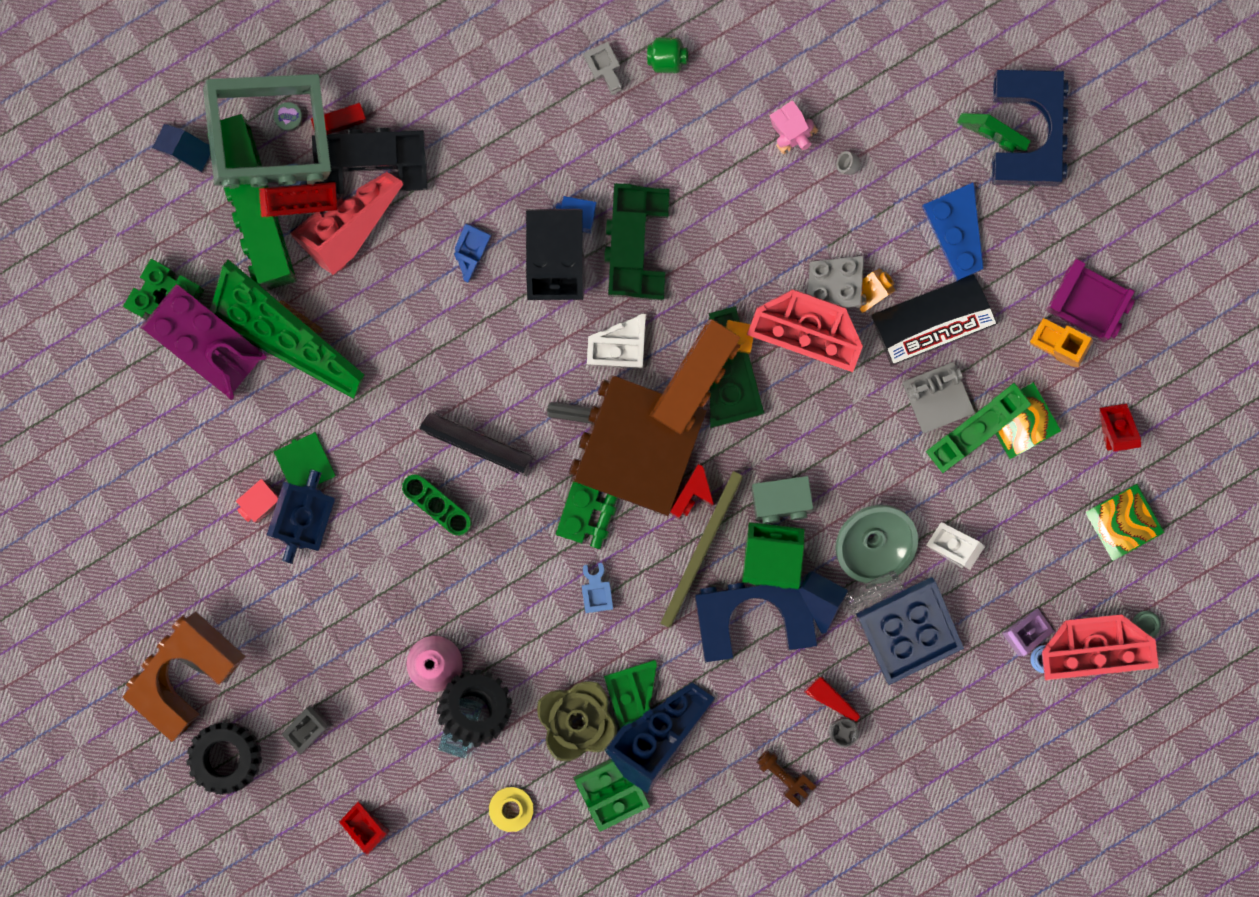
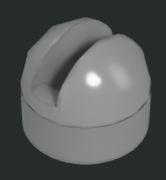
[836,151,861,175]

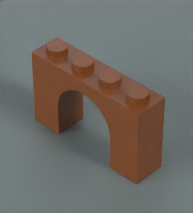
[122,611,246,742]

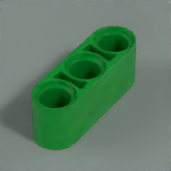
[402,475,472,536]

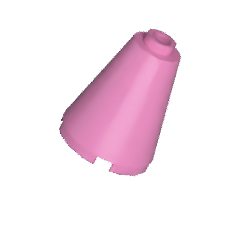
[407,636,463,692]

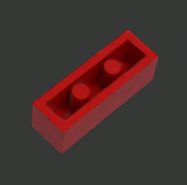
[311,102,367,135]

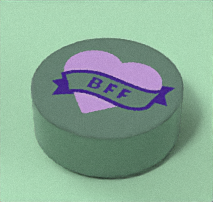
[274,102,303,132]

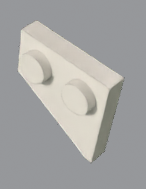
[587,314,646,369]

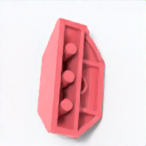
[747,289,863,372]
[1042,615,1159,680]

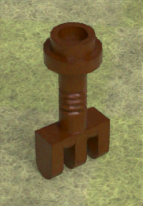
[756,750,816,807]

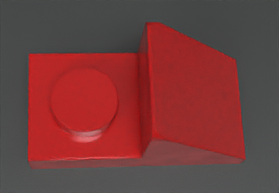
[1099,403,1141,452]
[669,464,714,519]

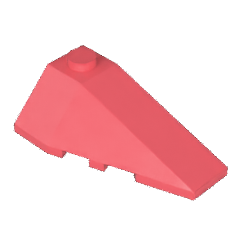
[290,172,403,275]

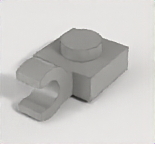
[583,42,622,95]

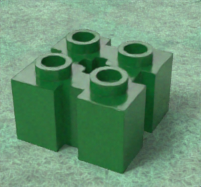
[123,259,204,320]

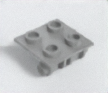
[808,256,867,309]
[902,362,975,434]

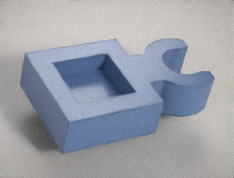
[581,563,613,613]

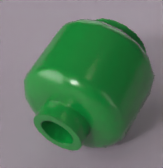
[647,37,688,74]

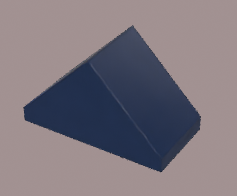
[152,123,211,173]
[798,572,849,634]

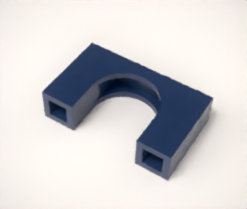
[992,70,1068,186]
[695,579,817,662]

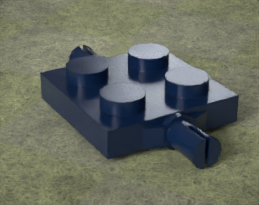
[267,470,335,564]

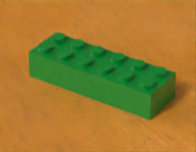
[207,114,297,291]

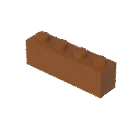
[649,319,741,434]

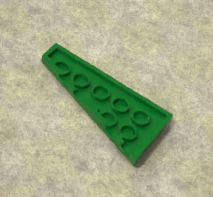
[210,259,365,399]

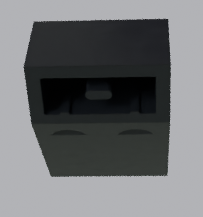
[526,209,585,300]

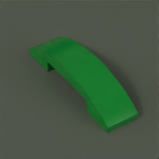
[925,383,1032,474]

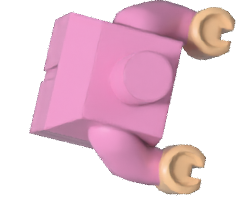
[769,100,818,154]

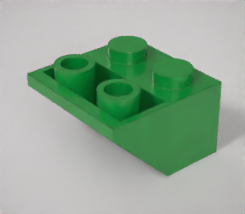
[742,522,805,589]

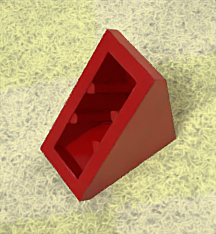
[339,802,390,855]

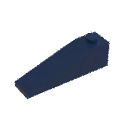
[605,682,715,794]

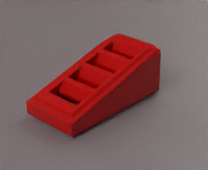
[804,676,860,721]

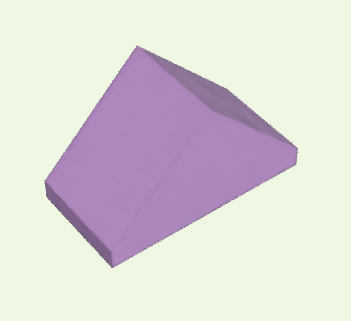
[1002,608,1054,656]

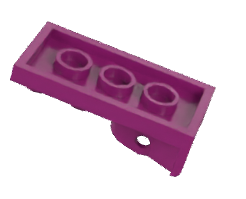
[141,284,267,400]

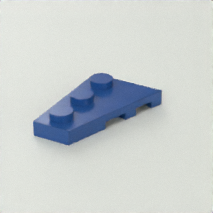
[922,182,983,281]

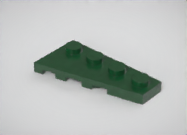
[709,306,765,429]

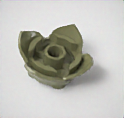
[537,682,617,761]

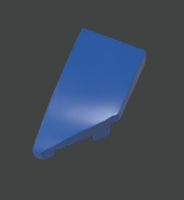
[454,223,492,283]

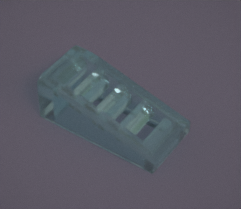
[437,698,483,758]

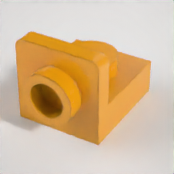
[859,268,896,313]

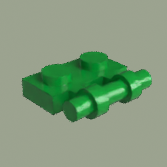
[555,482,617,550]

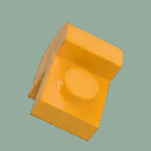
[1030,318,1093,367]

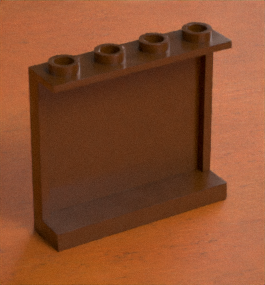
[569,375,707,516]

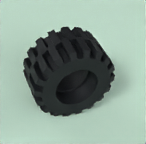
[437,670,512,747]
[186,722,262,795]

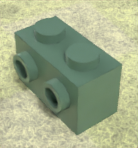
[751,476,813,524]

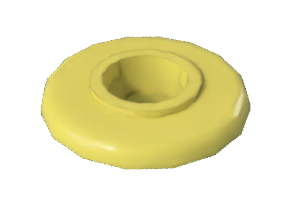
[489,787,533,832]

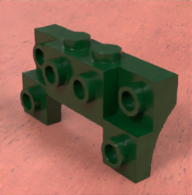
[604,183,670,301]

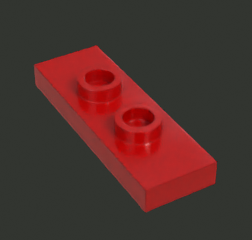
[259,182,337,217]

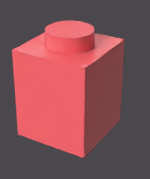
[236,479,279,523]

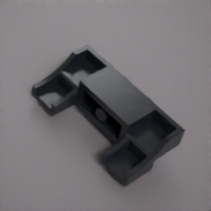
[312,128,428,194]

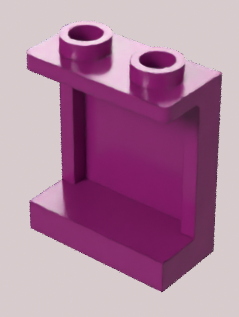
[1045,259,1135,342]

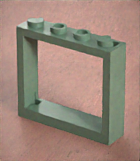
[203,74,331,189]

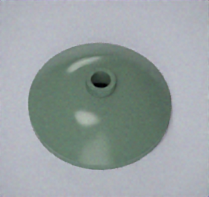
[835,505,918,584]

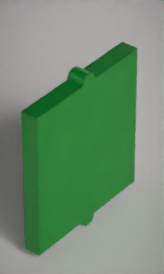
[274,432,336,488]

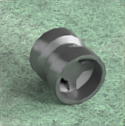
[829,718,859,747]

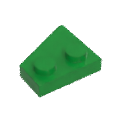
[957,113,1030,153]
[604,660,657,729]

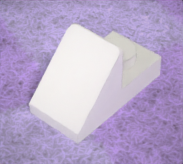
[926,522,985,570]

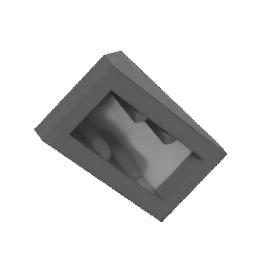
[282,704,333,755]

